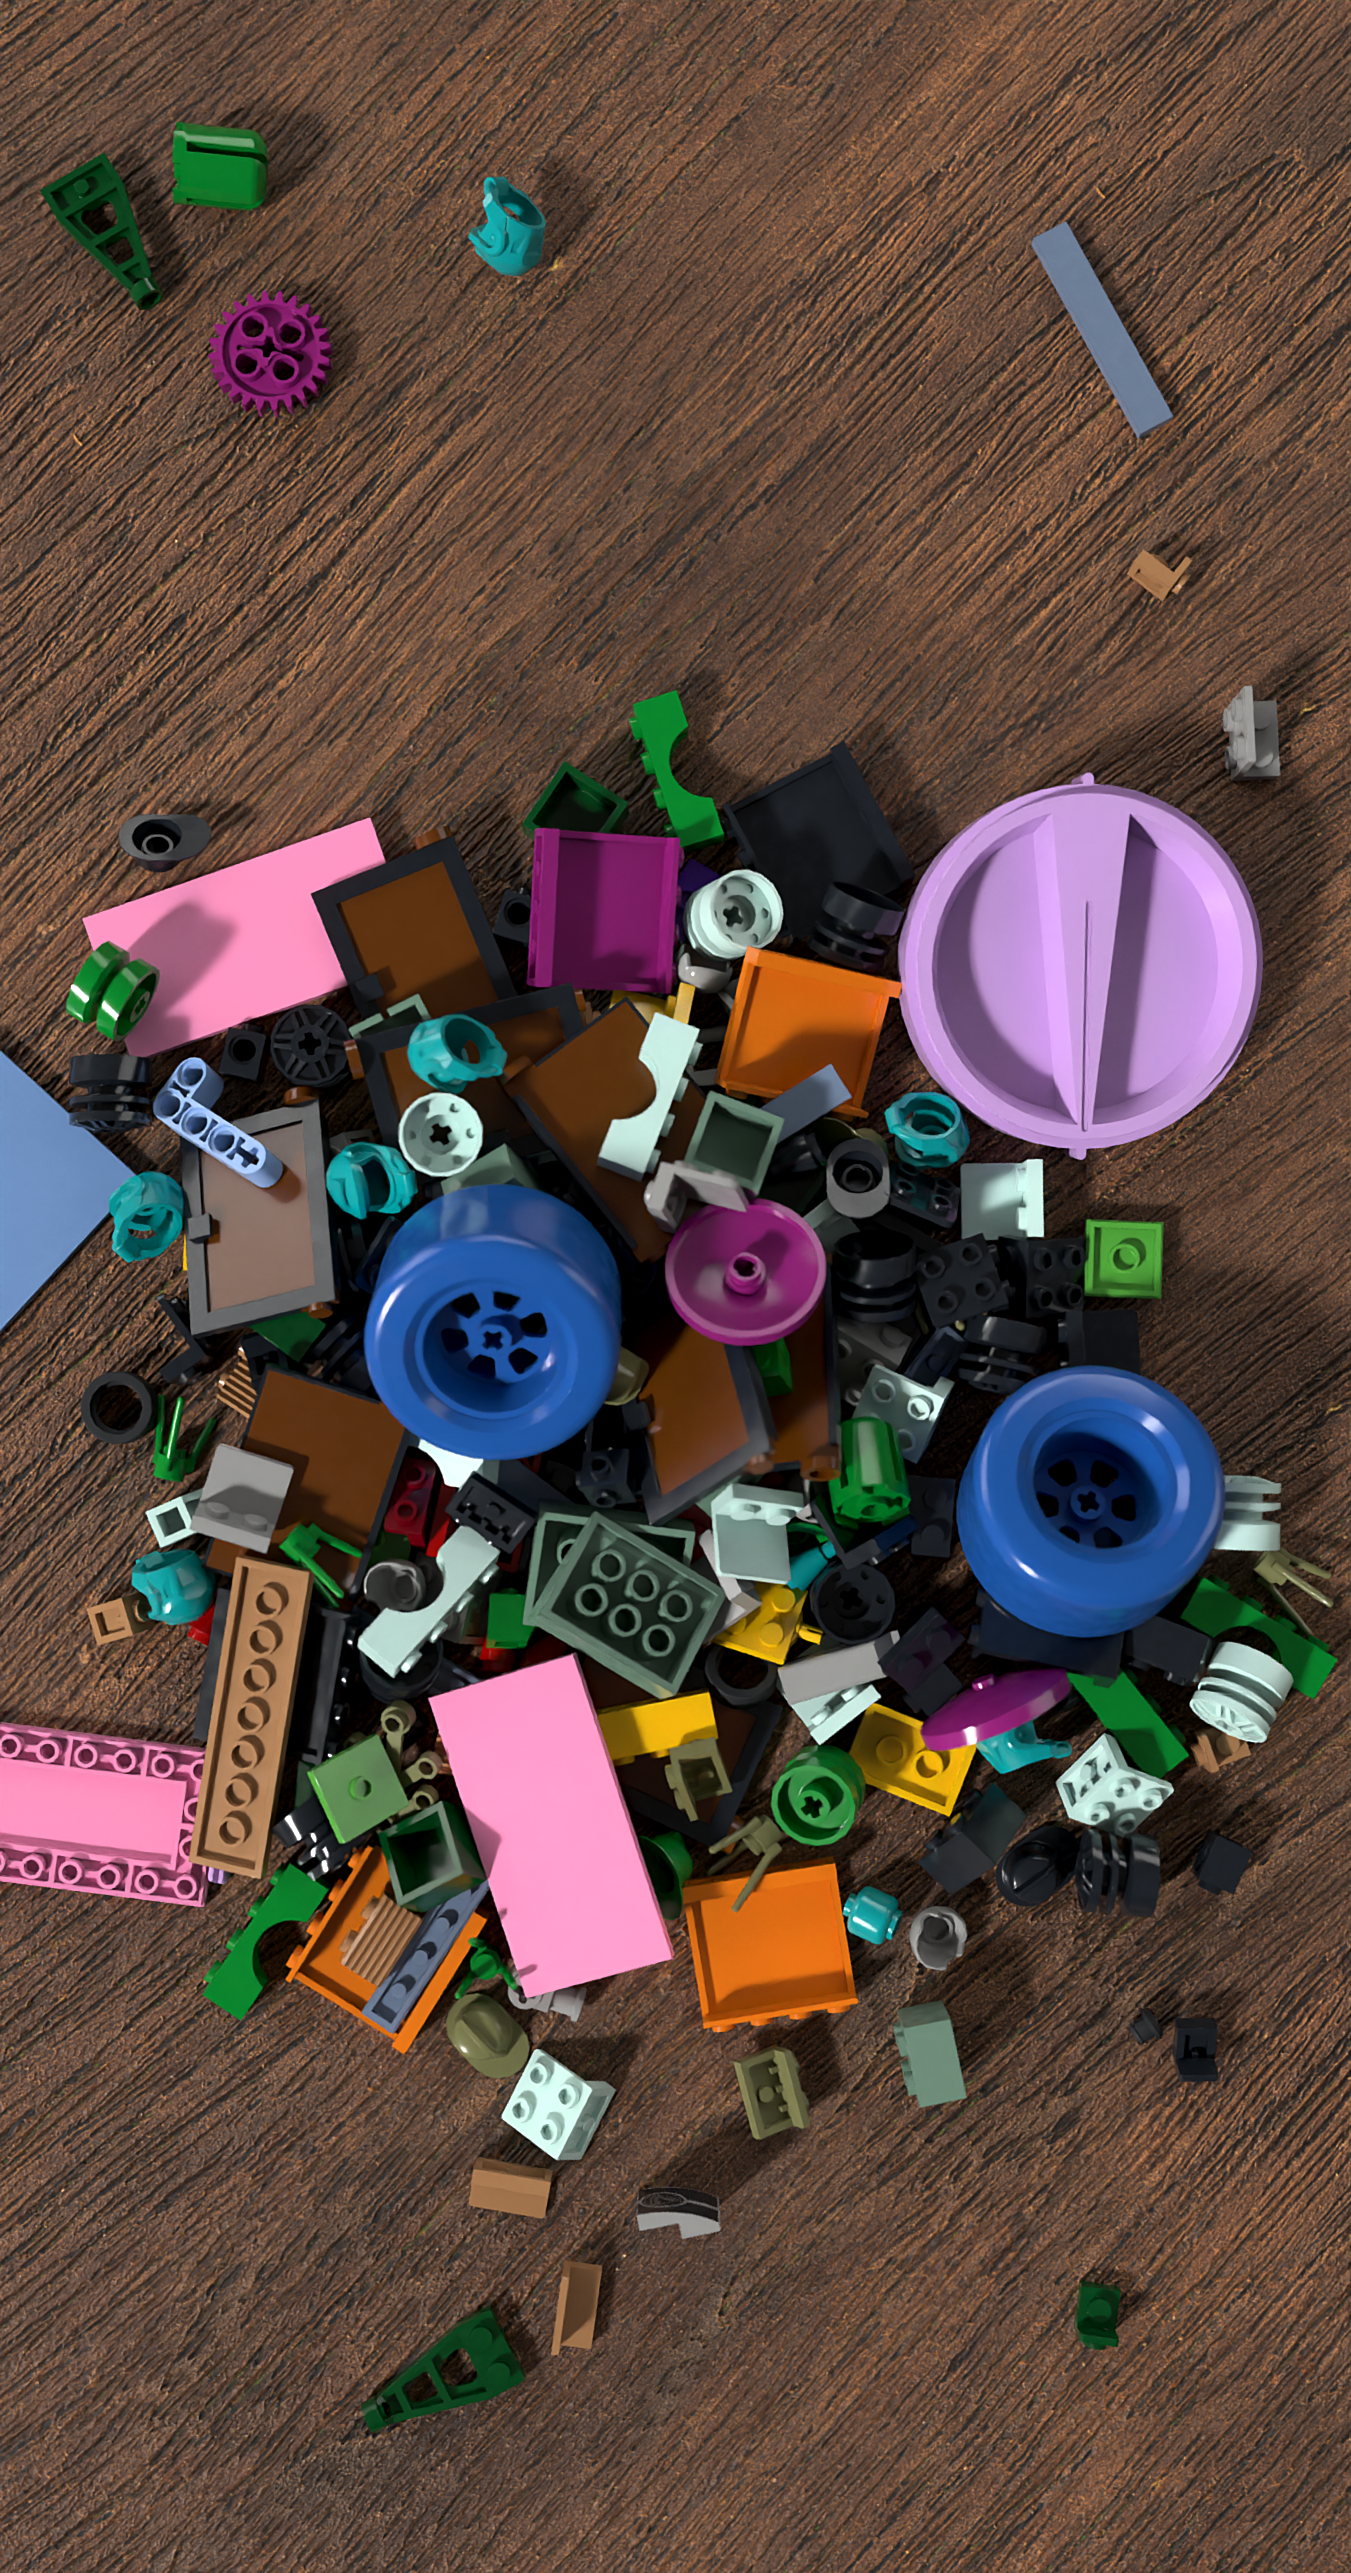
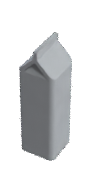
[778,1630,900,1706]

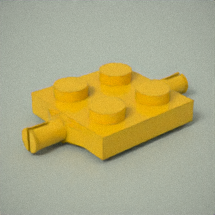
[710,1581,824,1665]

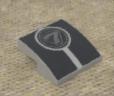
[637,2187,721,2239]

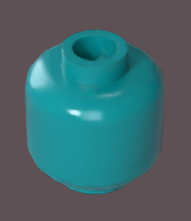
[843,1886,903,1945]

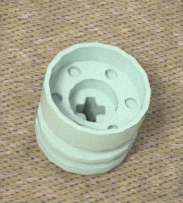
[683,870,783,962]
[399,1093,482,1176]
[1213,1475,1281,1551]
[1189,1642,1294,1743]

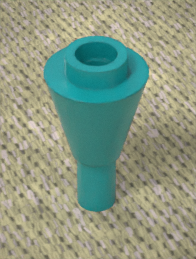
[787,1540,836,1592]

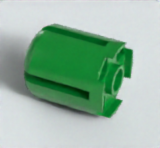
[172,122,268,212]
[828,1417,911,1530]

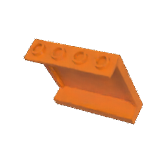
[714,946,902,1122]
[285,1839,490,2055]
[681,1856,858,2032]

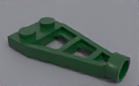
[40,152,164,310]
[361,2304,526,2433]

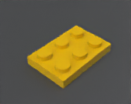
[848,1702,977,1817]

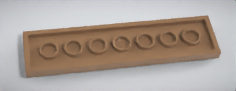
[188,1555,315,1879]

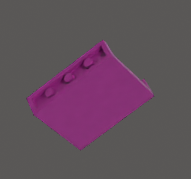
[527,828,684,994]

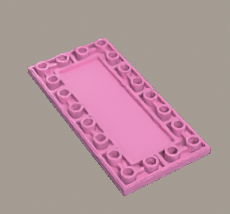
[83,818,386,1058]
[428,1652,675,1998]
[0,1722,209,1907]

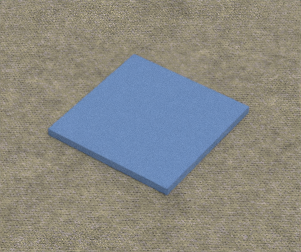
[0,1050,137,1334]

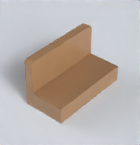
[469,2157,553,2218]
[551,2260,602,2356]

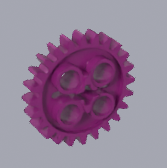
[208,291,333,417]

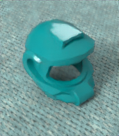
[468,176,546,277]
[407,1014,508,1095]
[884,1092,970,1170]
[326,1142,418,1220]
[108,1171,185,1263]
[131,1549,216,1625]
[976,1715,1072,1774]

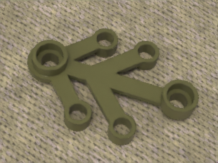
[343,1700,442,1834]

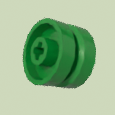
[66,941,160,1042]
[771,1744,866,1846]

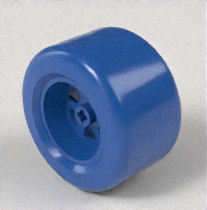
[364,1184,623,1460]
[957,1366,1225,1637]

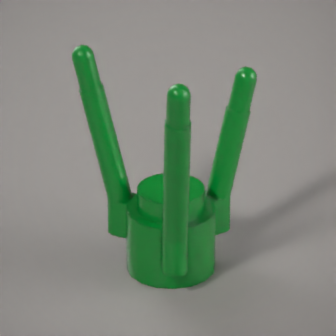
[152,1395,216,1482]
[279,1523,363,1608]
[455,1937,518,1999]

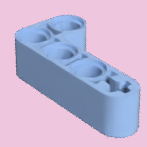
[153,1057,283,1188]

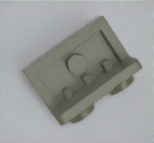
[665,1737,733,1821]
[733,2045,810,2140]

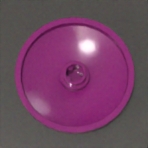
[665,1198,826,1345]
[920,1667,1072,1751]

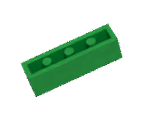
[1066,1662,1189,1779]

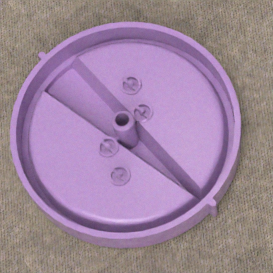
[897,773,1263,1160]

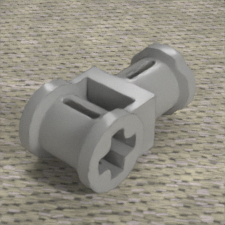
[508,1969,587,2022]

